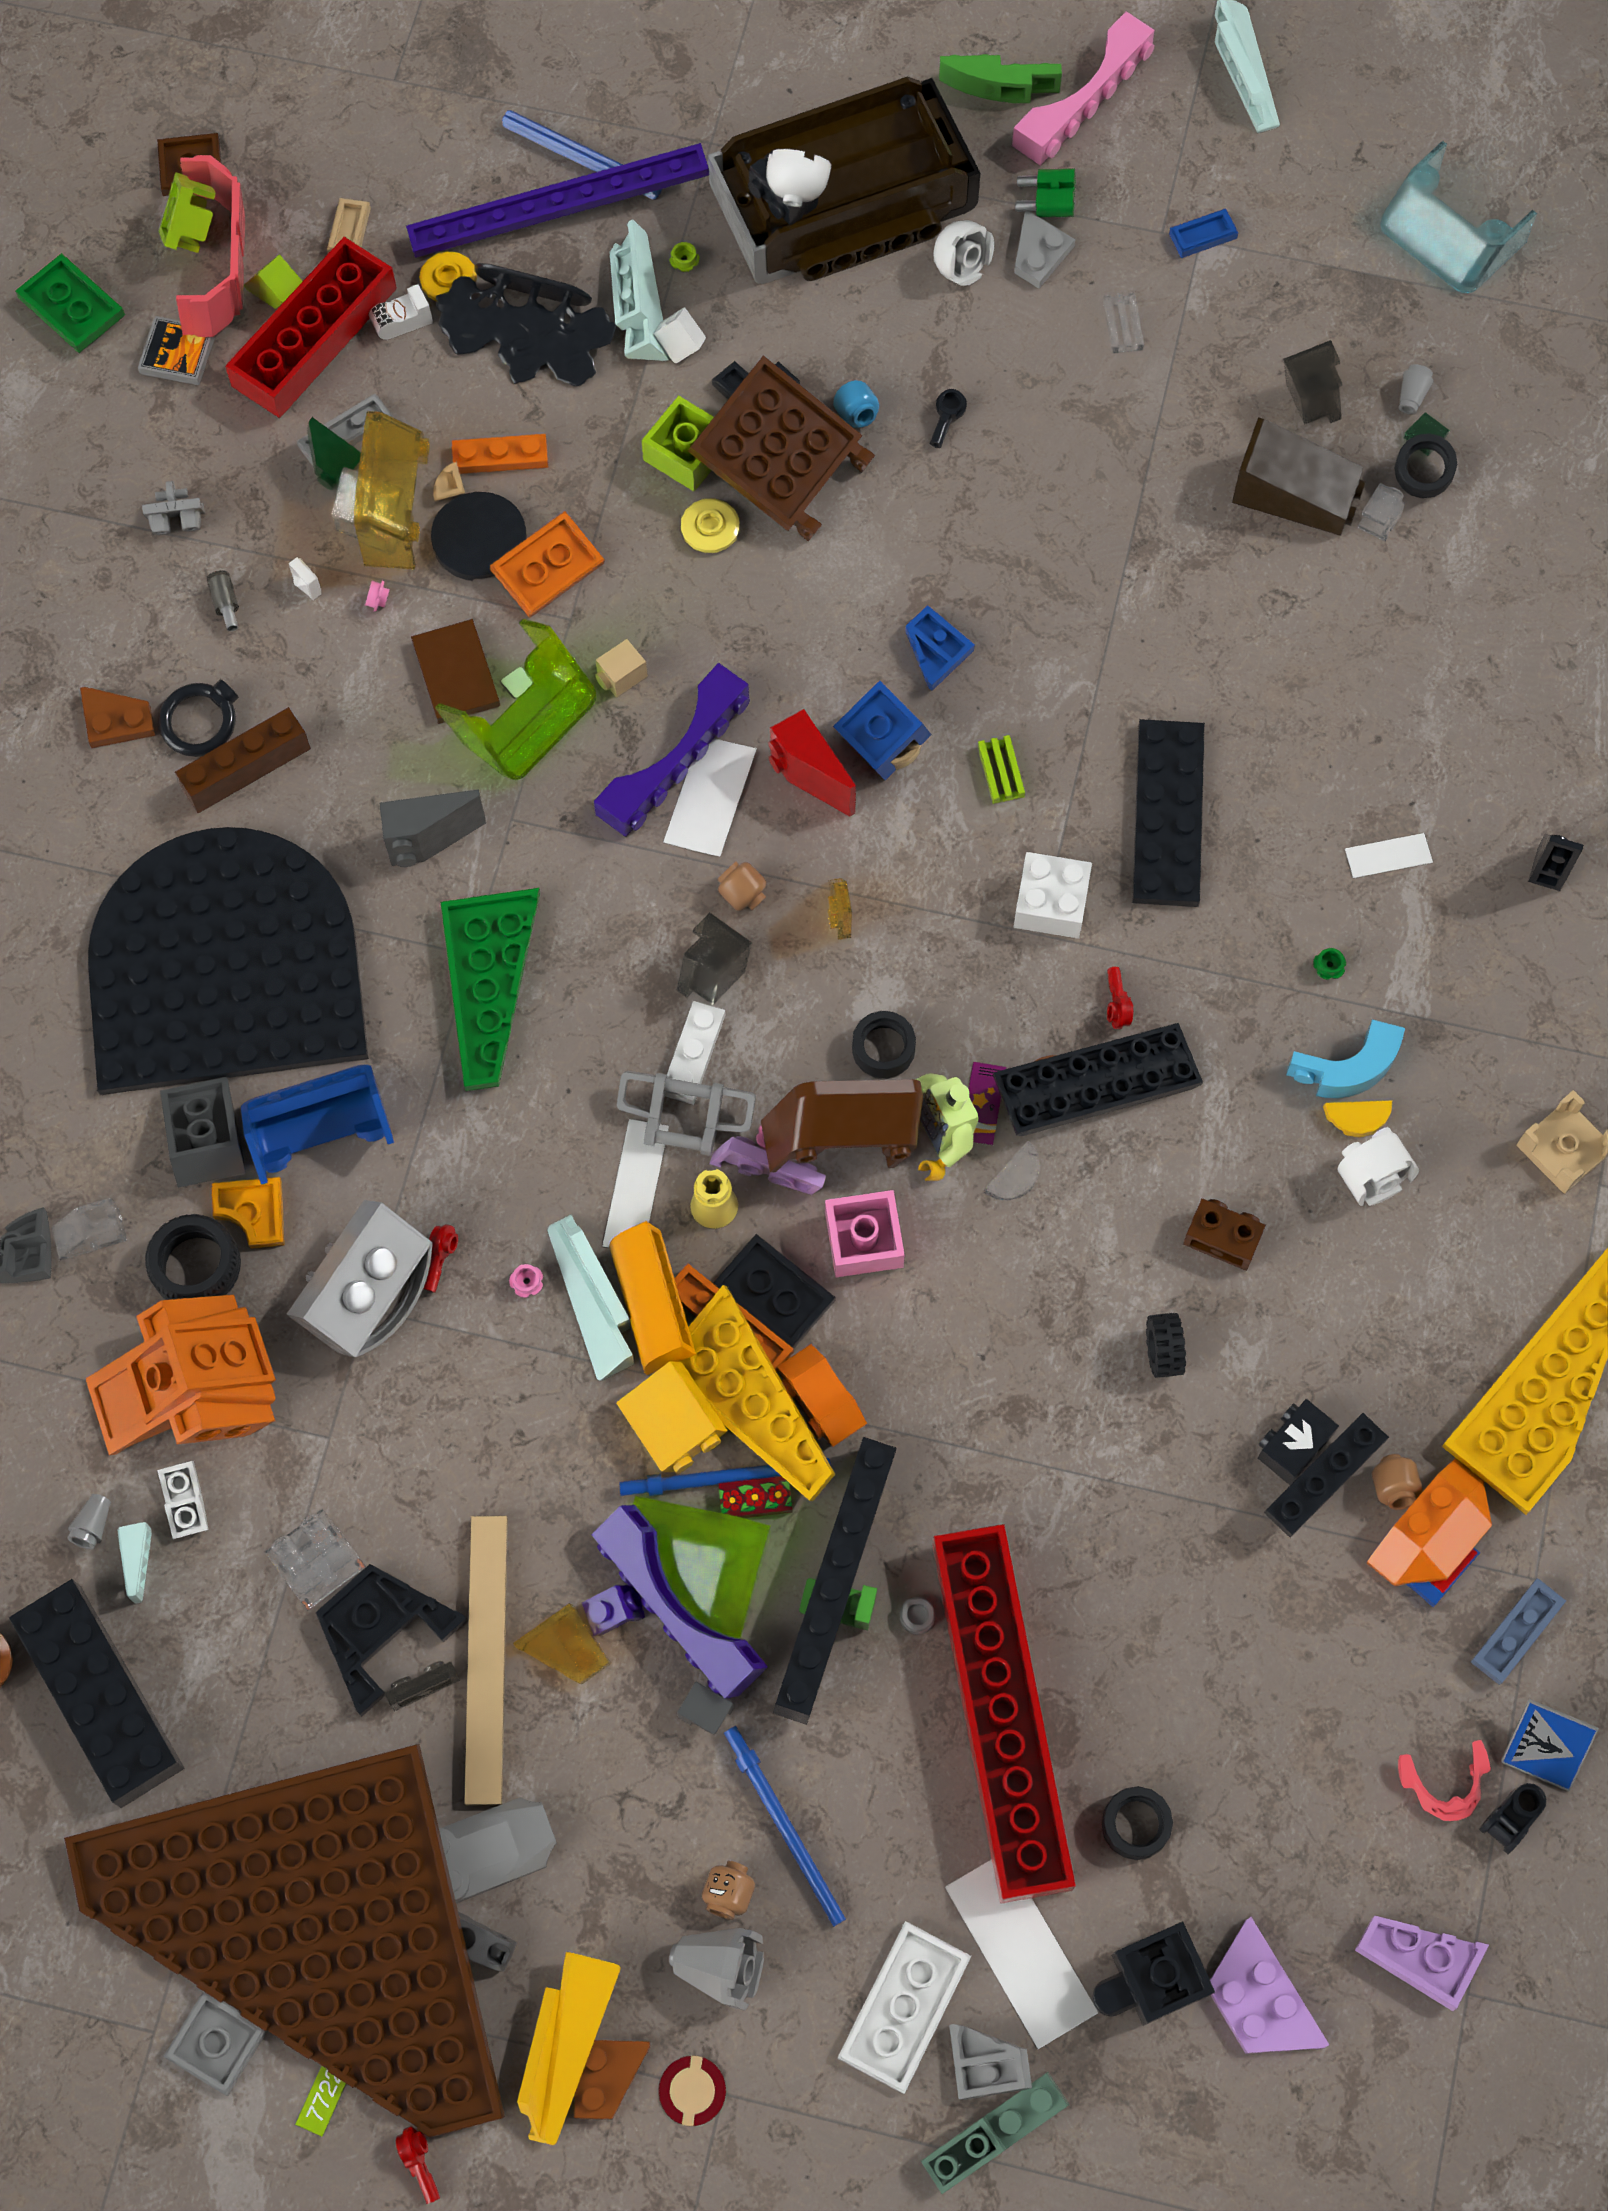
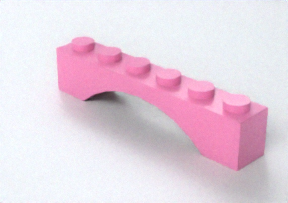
[1012,11,1155,166]

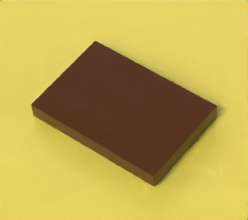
[411,619,500,724]

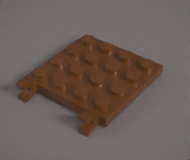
[688,355,875,542]

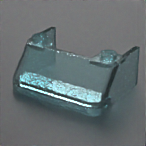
[1380,141,1537,293]

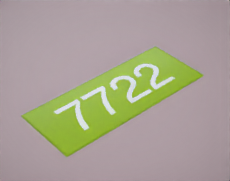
[295,2066,346,2137]

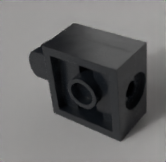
[1092,1921,1215,2026]

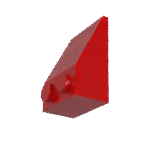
[768,709,856,817]

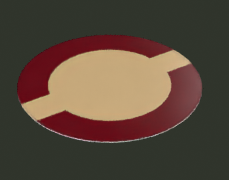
[659,2056,726,2126]

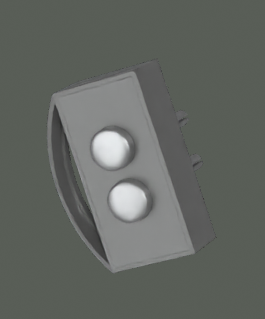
[287,1200,432,1357]

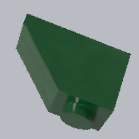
[307,417,364,493]

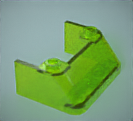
[435,619,596,780]

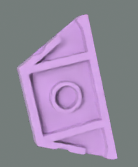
[1210,1917,1329,2054]

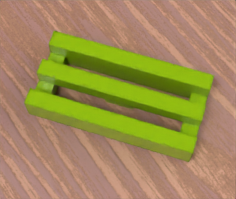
[978,735,1025,804]

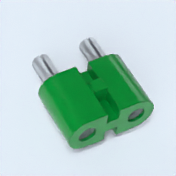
[1015,168,1076,217]

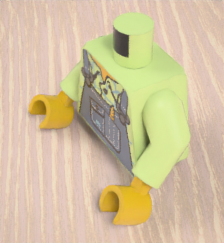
[915,1073,979,1181]

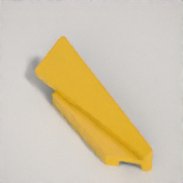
[517,1952,621,2145]

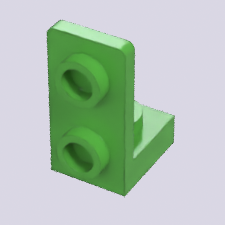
[799,1578,877,1631]

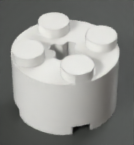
[1337,1127,1419,1206]

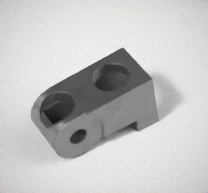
[458,1912,517,1972]

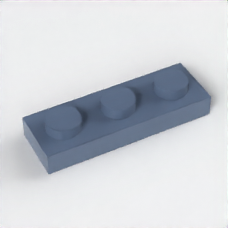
[1471,1578,1566,1685]

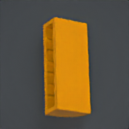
[609,1221,696,1375]

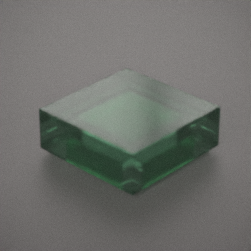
[1404,412,1450,456]

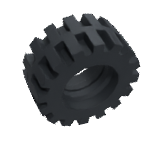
[1146,1313,1186,1378]

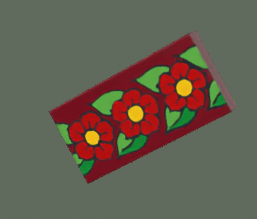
[718,1476,793,1521]

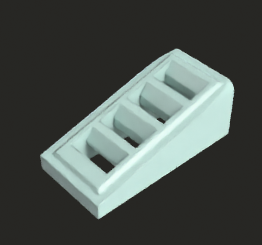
[117,1522,152,1604]

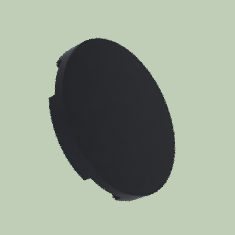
[431,492,527,581]

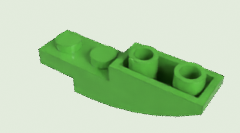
[939,54,1062,103]

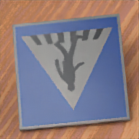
[1501,1699,1599,1792]

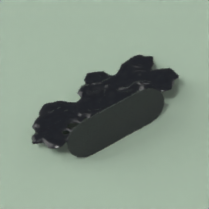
[436,263,617,386]

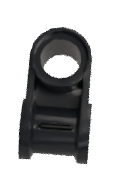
[1479,1783,1547,1854]

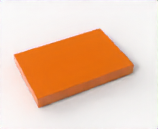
[490,511,605,618]

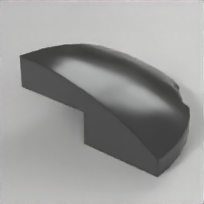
[0,1207,52,1283]

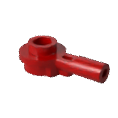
[1107,966,1134,1029]
[423,1224,458,1293]
[396,2126,441,2204]

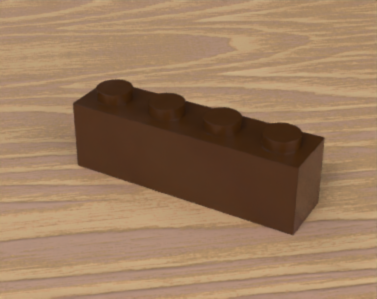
[175,707,311,813]

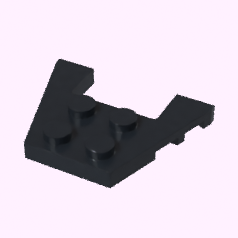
[315,1564,467,1717]

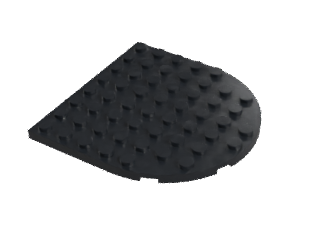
[88,827,369,1095]

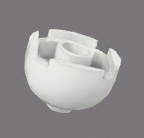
[766,149,831,207]
[933,220,994,286]

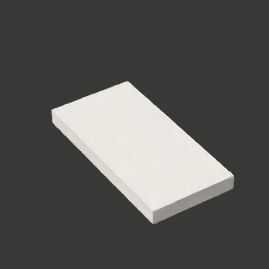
[838,1921,971,2094]

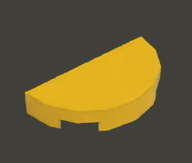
[1323,1100,1393,1137]

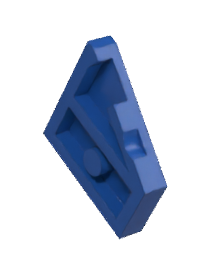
[905,605,975,691]

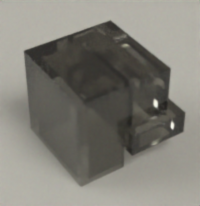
[1283,340,1342,424]
[677,912,752,1005]

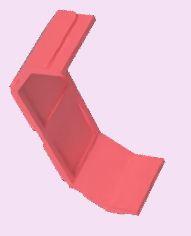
[176,155,245,337]

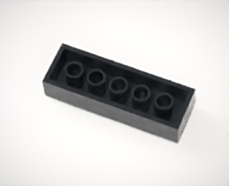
[8,1579,185,1808]

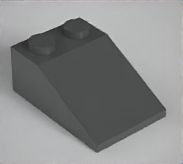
[379,789,486,867]
[160,1077,246,1188]

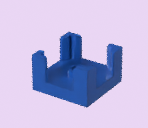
[833,681,932,780]

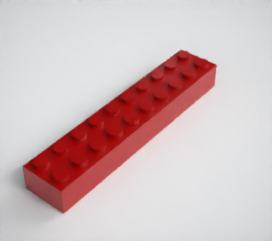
[932,1524,1076,1904]

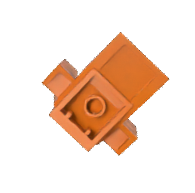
[86,1295,276,1455]

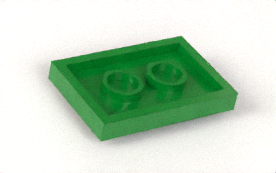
[15,253,125,353]

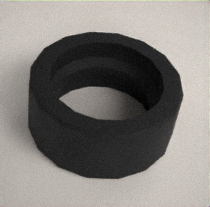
[1394,433,1458,499]
[852,1011,916,1079]
[1101,1786,1173,1860]

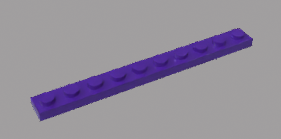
[406,143,709,258]

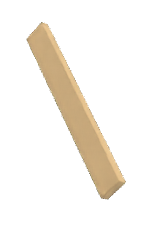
[464,1516,508,1806]

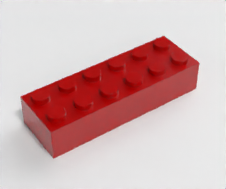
[225,237,397,418]

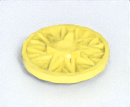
[681,498,740,553]

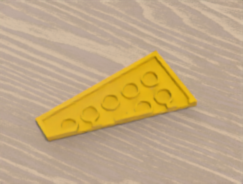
[680,1285,835,1502]

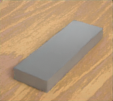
[297,393,394,466]

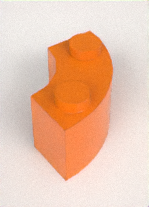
[777,1344,867,1447]

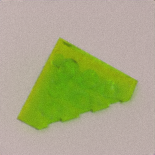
[633,1496,771,1639]

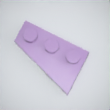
[709,1136,826,1195]
[1355,1916,1489,2011]

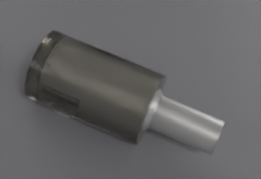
[206,570,239,632]

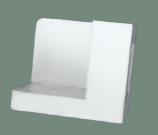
[653,307,706,363]

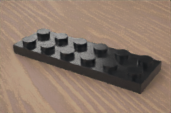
[1132,719,1205,907]

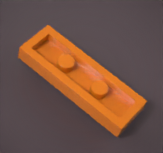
[452,434,548,474]

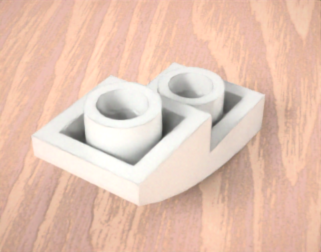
[157,1461,209,1539]

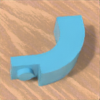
[1286,1020,1405,1098]

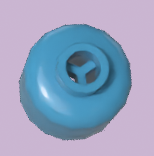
[833,380,879,428]

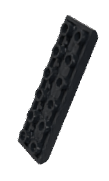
[993,1023,1203,1136]

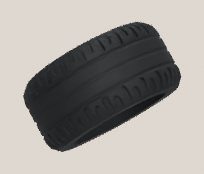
[145,1214,241,1300]

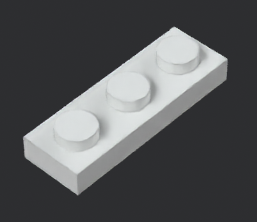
[665,1001,725,1105]

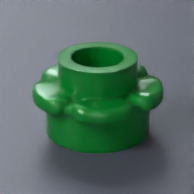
[1313,948,1346,980]

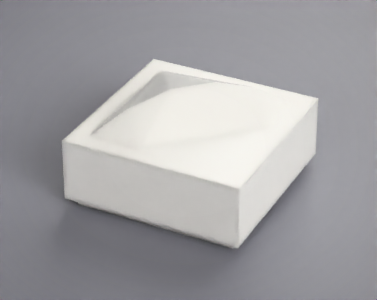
[289,557,321,600]

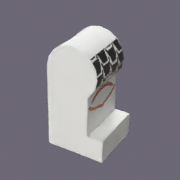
[369,284,433,340]

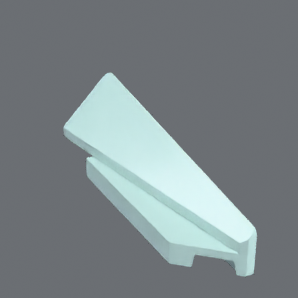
[1215,0,1280,133]
[609,219,670,361]
[547,1215,634,1381]

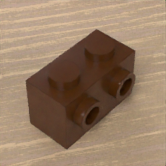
[1183,1198,1266,1271]

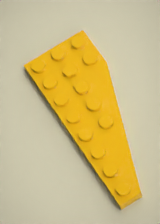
[1442,1248,1608,1515]

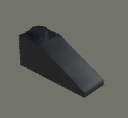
[1528,834,1584,891]

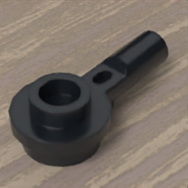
[930,389,967,448]

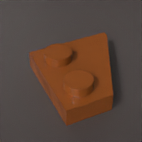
[80,687,156,748]
[574,2040,651,2120]

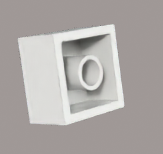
[1014,852,1092,939]

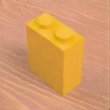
[616,1361,728,1474]

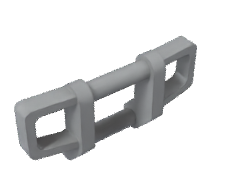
[617,1071,756,1156]

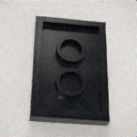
[713,1234,836,1349]

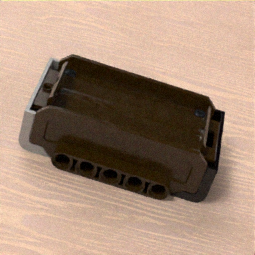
[708,76,981,284]

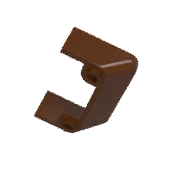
[761,1079,923,1172]

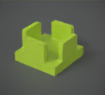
[159,172,216,253]

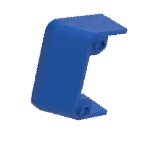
[241,1065,394,1184]

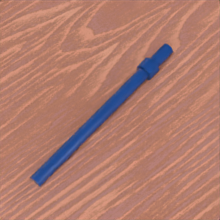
[619,1458,831,1496]
[724,1726,846,1927]

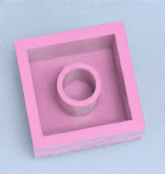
[825,1190,905,1278]

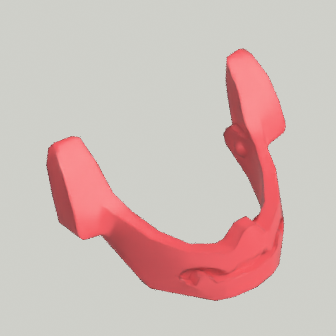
[1398,1740,1491,1821]

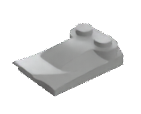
[439,1797,557,1904]

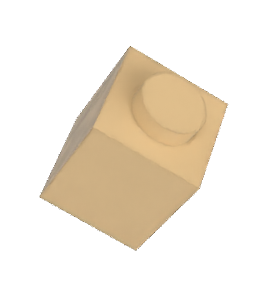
[595,639,648,698]

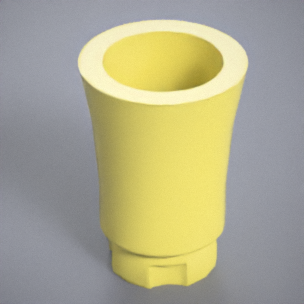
[690,1169,738,1229]

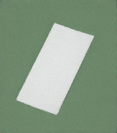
[663,738,757,857]

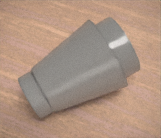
[1398,364,1434,414]
[68,1494,111,1550]

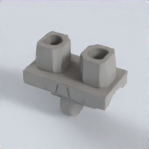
[142,481,205,535]

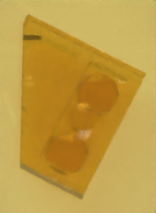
[828,878,852,940]
[513,1603,611,1684]

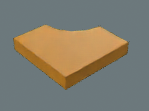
[212,1177,285,1249]

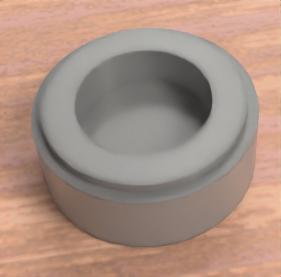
[900,1597,936,1635]

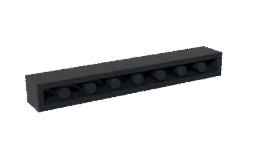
[773,1437,897,1725]

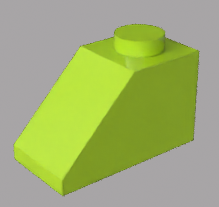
[244,254,303,309]

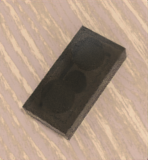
[385,1661,461,1712]

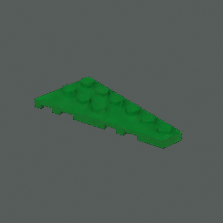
[441,888,540,1091]

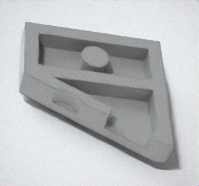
[1014,210,1075,288]
[949,2024,1032,2100]

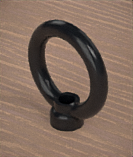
[158,679,239,757]

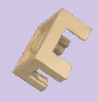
[1516,1090,1608,1194]

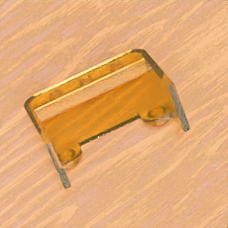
[354,411,430,569]

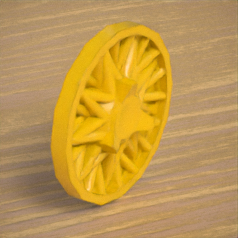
[419,251,477,302]

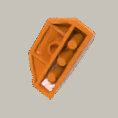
[1367,1458,1492,1586]

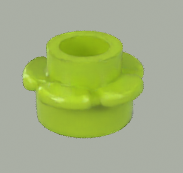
[669,242,700,272]

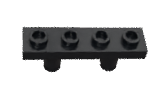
[1264,1413,1389,1538]

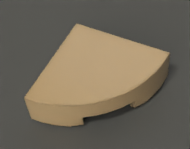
[433,462,465,502]

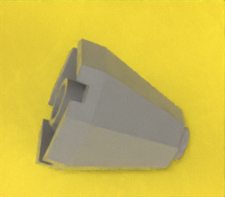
[669,1928,764,2010]

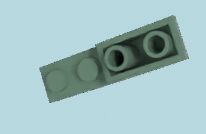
[921,2072,1070,2194]

